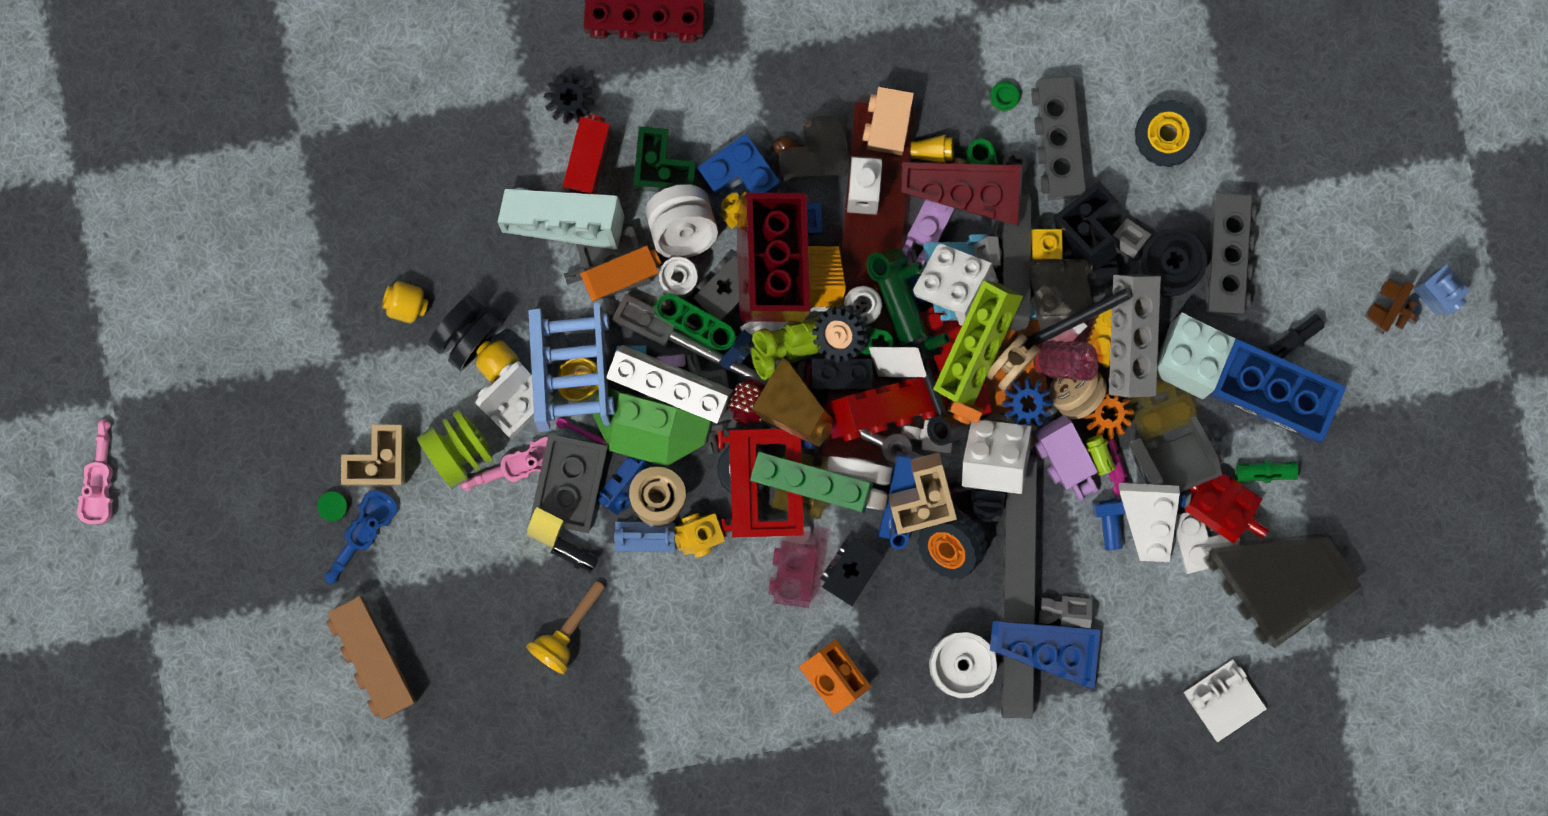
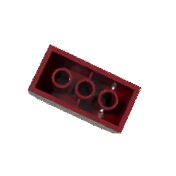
[737,193,810,322]

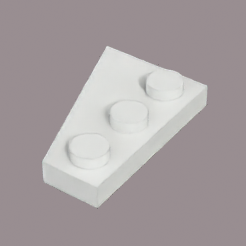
[1119,483,1180,562]

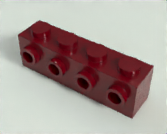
[584,0,705,43]

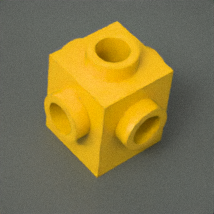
[674,513,725,558]

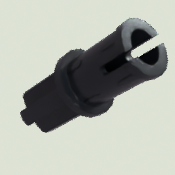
[1268,314,1325,359]

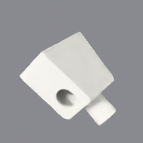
[847,156,882,215]

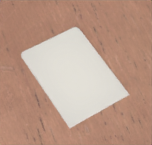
[869,347,927,377]

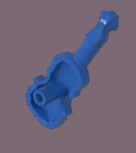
[324,489,397,584]

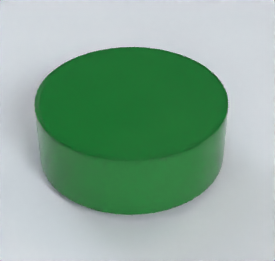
[990,81,1020,112]
[317,492,348,522]

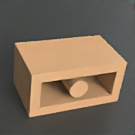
[862,87,914,156]

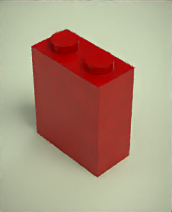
[562,114,612,194]

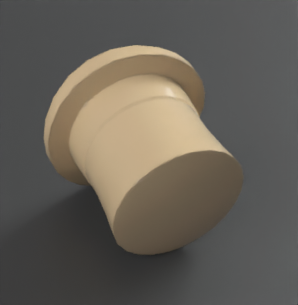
[629,467,686,527]

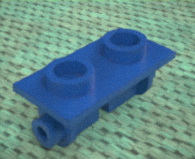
[598,456,651,516]

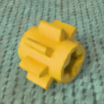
[719,192,746,229]

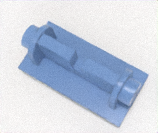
[614,522,675,552]

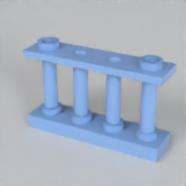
[528,303,615,432]

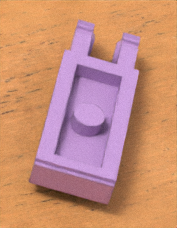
[902,200,955,266]

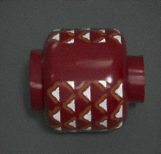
[727,379,765,426]

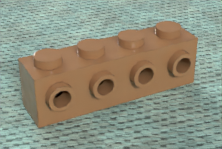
[326,596,417,720]

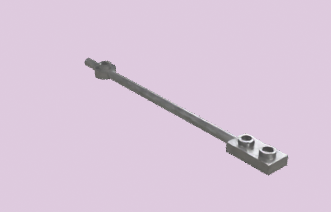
[612,293,919,465]

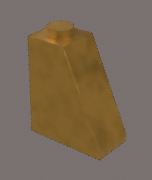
[752,358,835,447]

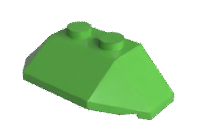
[592,388,712,466]

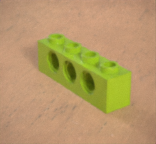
[933,280,1023,405]

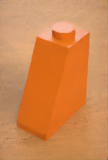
[580,246,662,302]

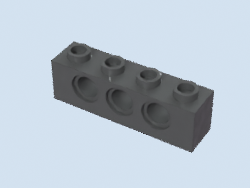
[1031,76,1086,201]
[1205,193,1256,316]

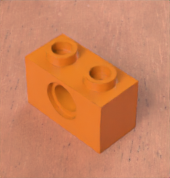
[799,639,871,715]

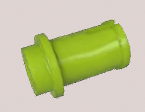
[1085,435,1116,475]

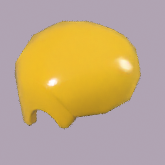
[557,358,599,402]

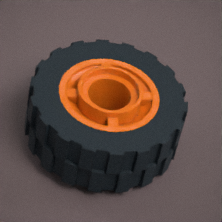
[917,511,987,579]

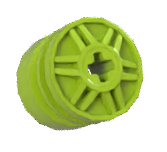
[417,409,494,489]

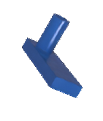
[878,451,923,549]
[1092,492,1186,551]

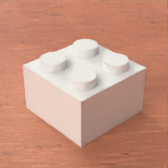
[962,419,1031,494]

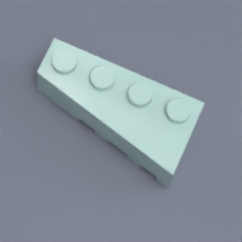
[498,187,625,250]

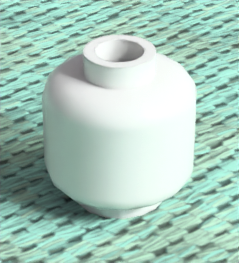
[843,286,882,325]

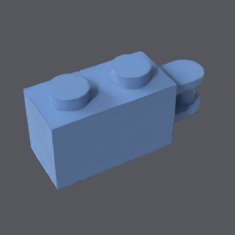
[1413,264,1470,316]

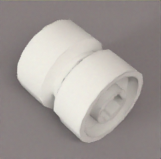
[659,257,698,299]

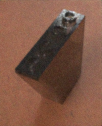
[1202,534,1362,649]

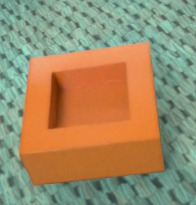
[950,401,983,425]

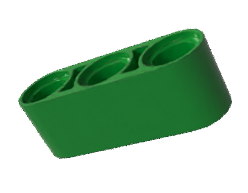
[653,294,735,350]

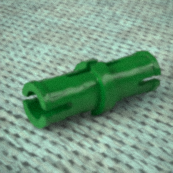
[1236,460,1298,483]

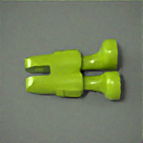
[751,317,821,380]

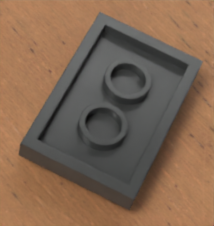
[530,433,608,534]

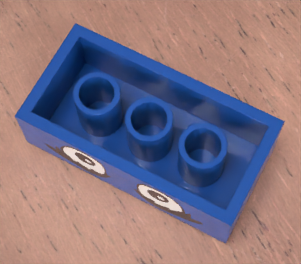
[1208,339,1346,444]

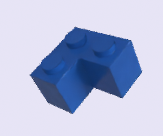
[697,134,780,196]

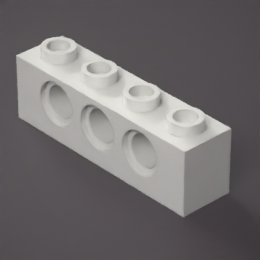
[606,345,733,423]

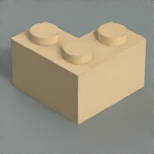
[341,425,405,486]
[888,452,957,535]

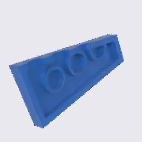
[990,621,1101,689]

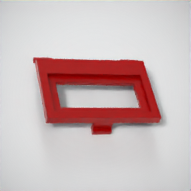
[718,429,804,538]

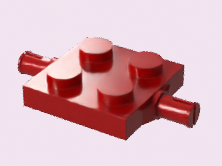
[1184,472,1269,544]

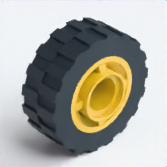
[1134,100,1201,167]

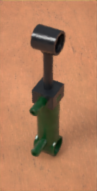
[866,247,969,446]

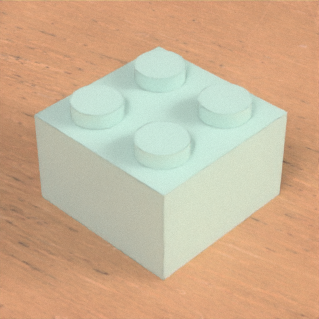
[1157,313,1235,399]

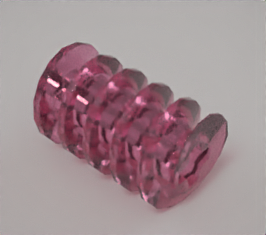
[1034,340,1098,381]

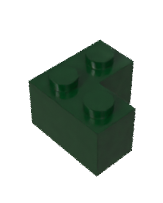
[633,126,696,192]

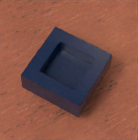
[718,329,752,370]

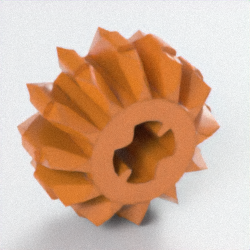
[1083,389,1134,440]

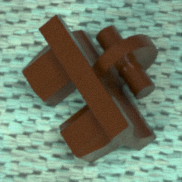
[1365,278,1419,334]

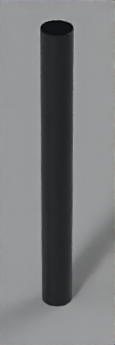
[1025,288,1132,350]

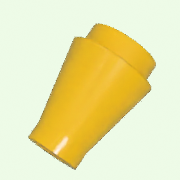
[910,135,954,163]

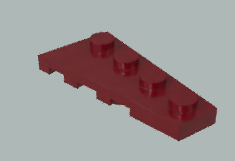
[901,162,1022,226]

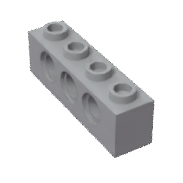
[1109,275,1161,397]

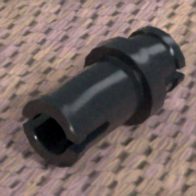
[550,536,599,573]

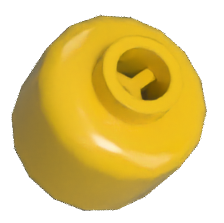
[382,281,428,324]
[475,340,519,384]

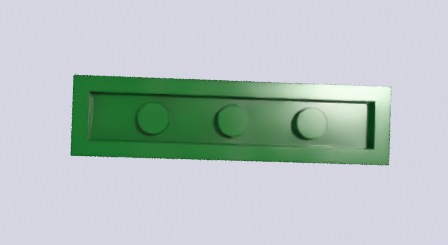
[750,452,873,513]

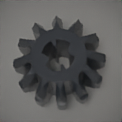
[544,74,595,125]
[969,488,1006,523]

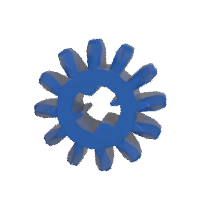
[1002,377,1054,426]

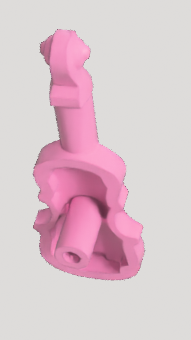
[77,419,113,525]
[460,436,548,491]

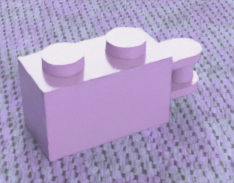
[1033,415,1098,502]

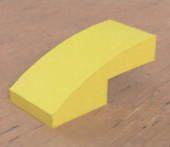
[527,507,564,548]

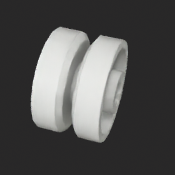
[645,185,718,258]
[826,456,893,510]
[929,632,997,698]

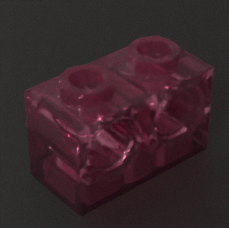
[768,541,817,608]

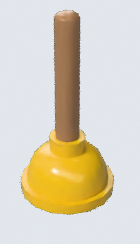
[526,581,605,675]

